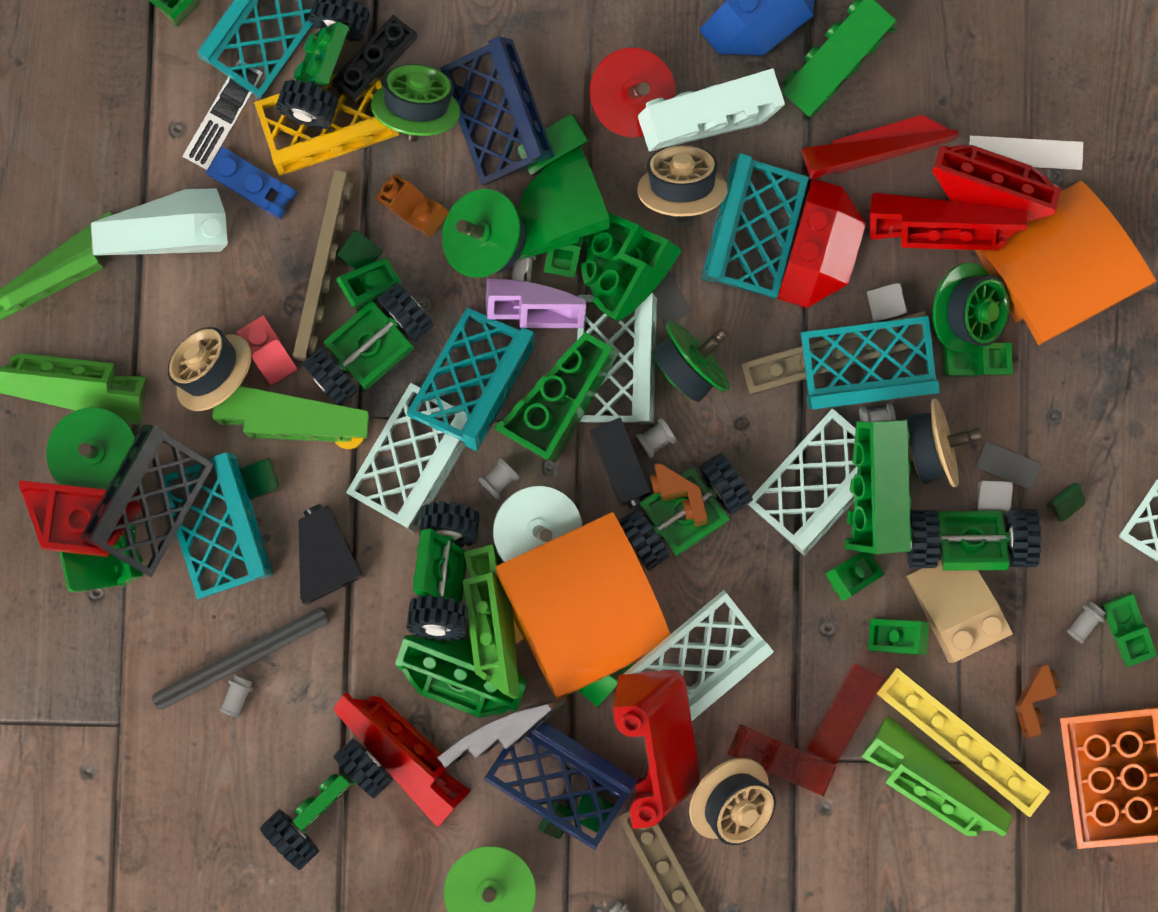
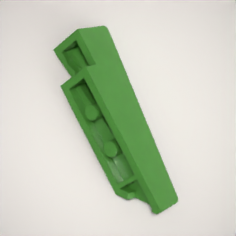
[0,212,113,321]
[0,353,147,425]
[212,386,369,442]
[463,544,519,699]
[861,717,1012,836]

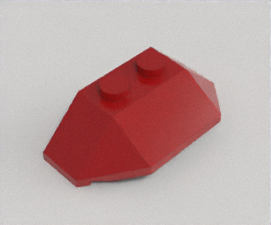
[932,145,1061,221]
[777,179,866,308]

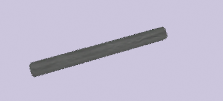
[152,608,329,710]

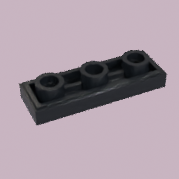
[331,15,418,104]

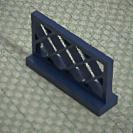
[440,36,554,186]
[484,722,638,850]

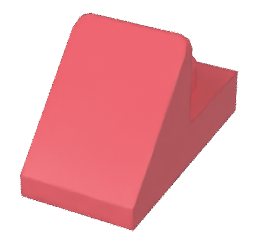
[237,315,298,387]

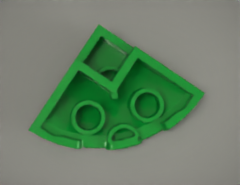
[517,147,610,261]
[581,212,682,322]

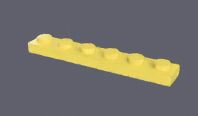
[876,668,1050,817]

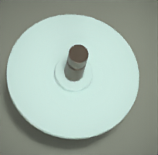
[493,486,582,562]

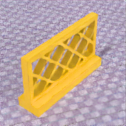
[254,74,399,176]

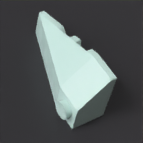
[91,188,228,255]

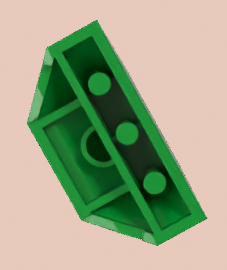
[395,634,527,718]

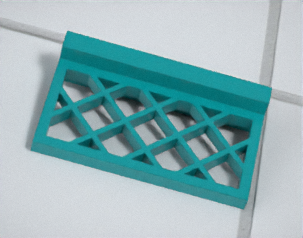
[197,0,313,99]
[701,153,809,299]
[407,307,536,451]
[800,316,940,410]
[163,452,274,599]

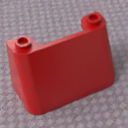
[613,670,700,829]

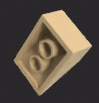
[906,559,1013,663]

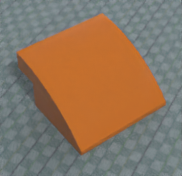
[975,181,1156,346]
[496,512,670,700]
[1060,706,1158,849]

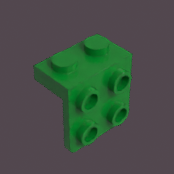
[59,525,143,593]

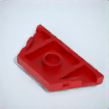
[19,480,146,557]

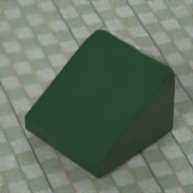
[337,230,383,270]
[241,458,281,500]
[1047,483,1085,522]
[577,795,615,833]
[538,802,573,839]

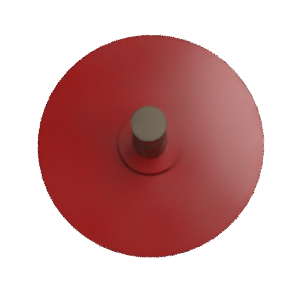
[590,47,676,138]

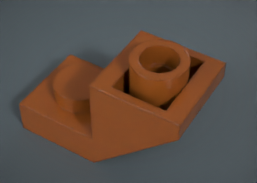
[375,174,449,238]
[650,463,708,527]
[1015,664,1060,738]

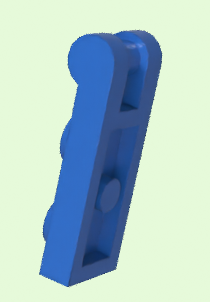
[206,146,298,220]

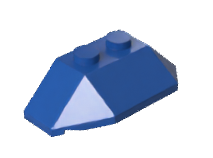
[699,0,814,56]

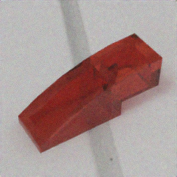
[806,663,884,765]
[727,724,836,796]

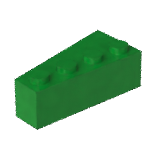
[781,0,899,119]
[493,332,620,463]
[844,419,913,554]

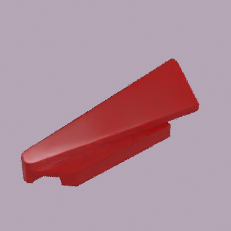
[801,115,959,180]
[870,193,1027,251]
[333,693,471,827]

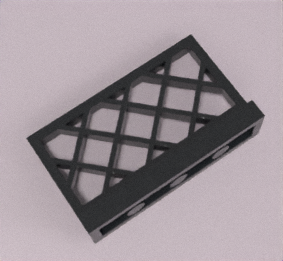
[80,425,214,577]

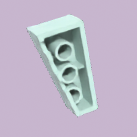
[638,68,785,152]

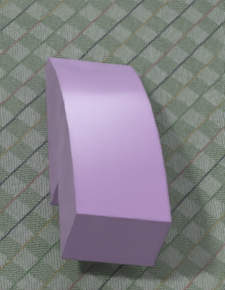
[486,278,586,328]

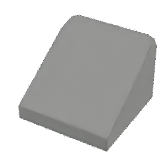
[867,283,907,323]
[977,481,1013,516]

